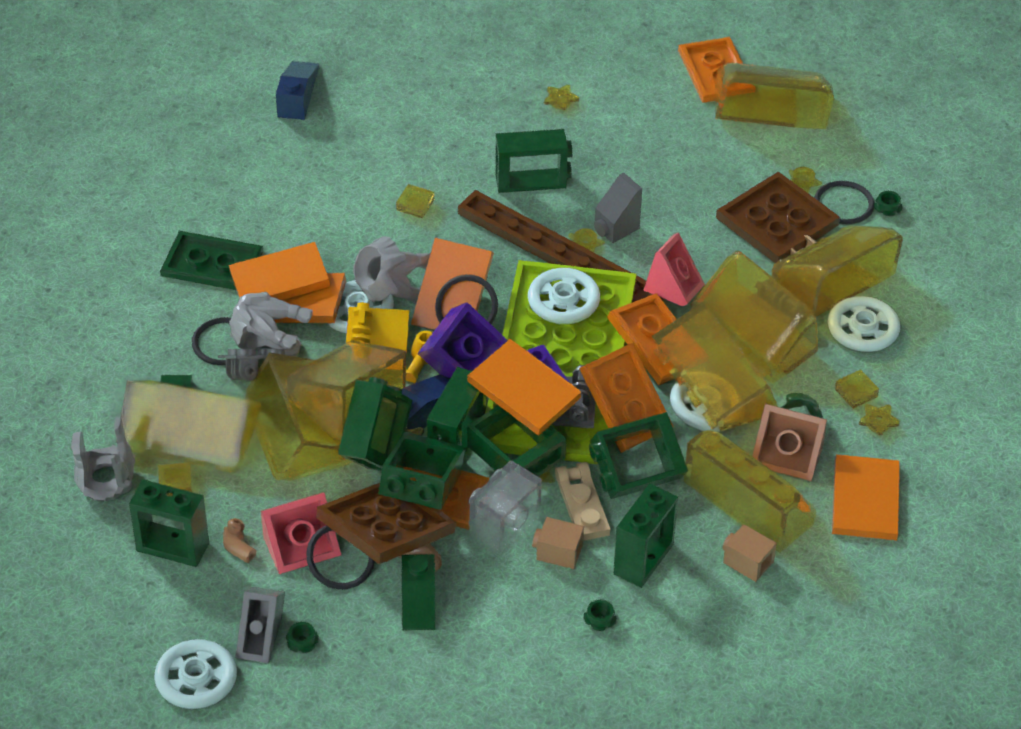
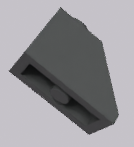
[594,172,642,243]
[235,587,285,663]

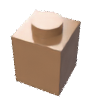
[532,517,584,569]
[722,524,777,582]

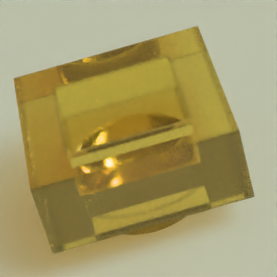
[396,184,435,219]
[835,369,879,409]
[158,462,192,496]

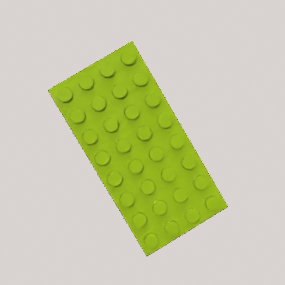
[485,260,636,465]

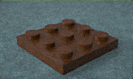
[716,171,840,265]
[316,482,456,564]

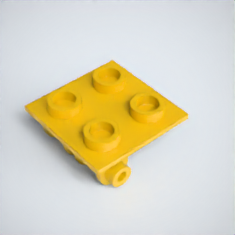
[344,302,410,369]

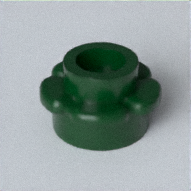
[874,191,903,216]
[584,599,617,631]
[286,622,319,653]

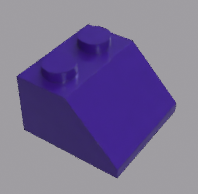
[417,302,508,378]

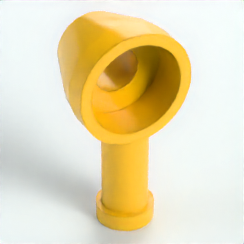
[402,331,433,383]

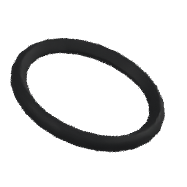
[814,181,874,224]
[435,274,498,324]
[192,317,231,365]
[306,525,375,590]

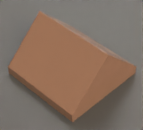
[750,404,827,481]

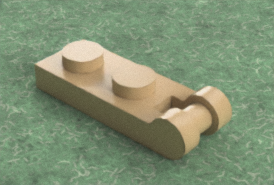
[555,462,610,541]

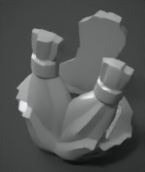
[353,236,430,304]
[229,292,313,356]
[71,417,135,501]

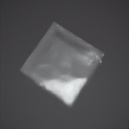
[469,460,542,558]

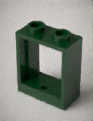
[495,129,572,193]
[427,367,486,455]
[338,377,413,471]
[467,405,566,491]
[589,412,688,499]
[378,431,465,510]
[129,479,209,567]
[613,483,678,588]

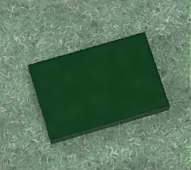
[160,231,263,290]

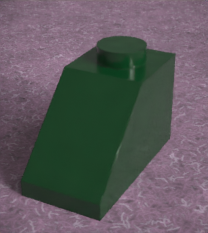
[401,554,436,630]

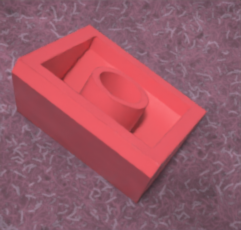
[644,232,705,306]
[261,492,341,574]

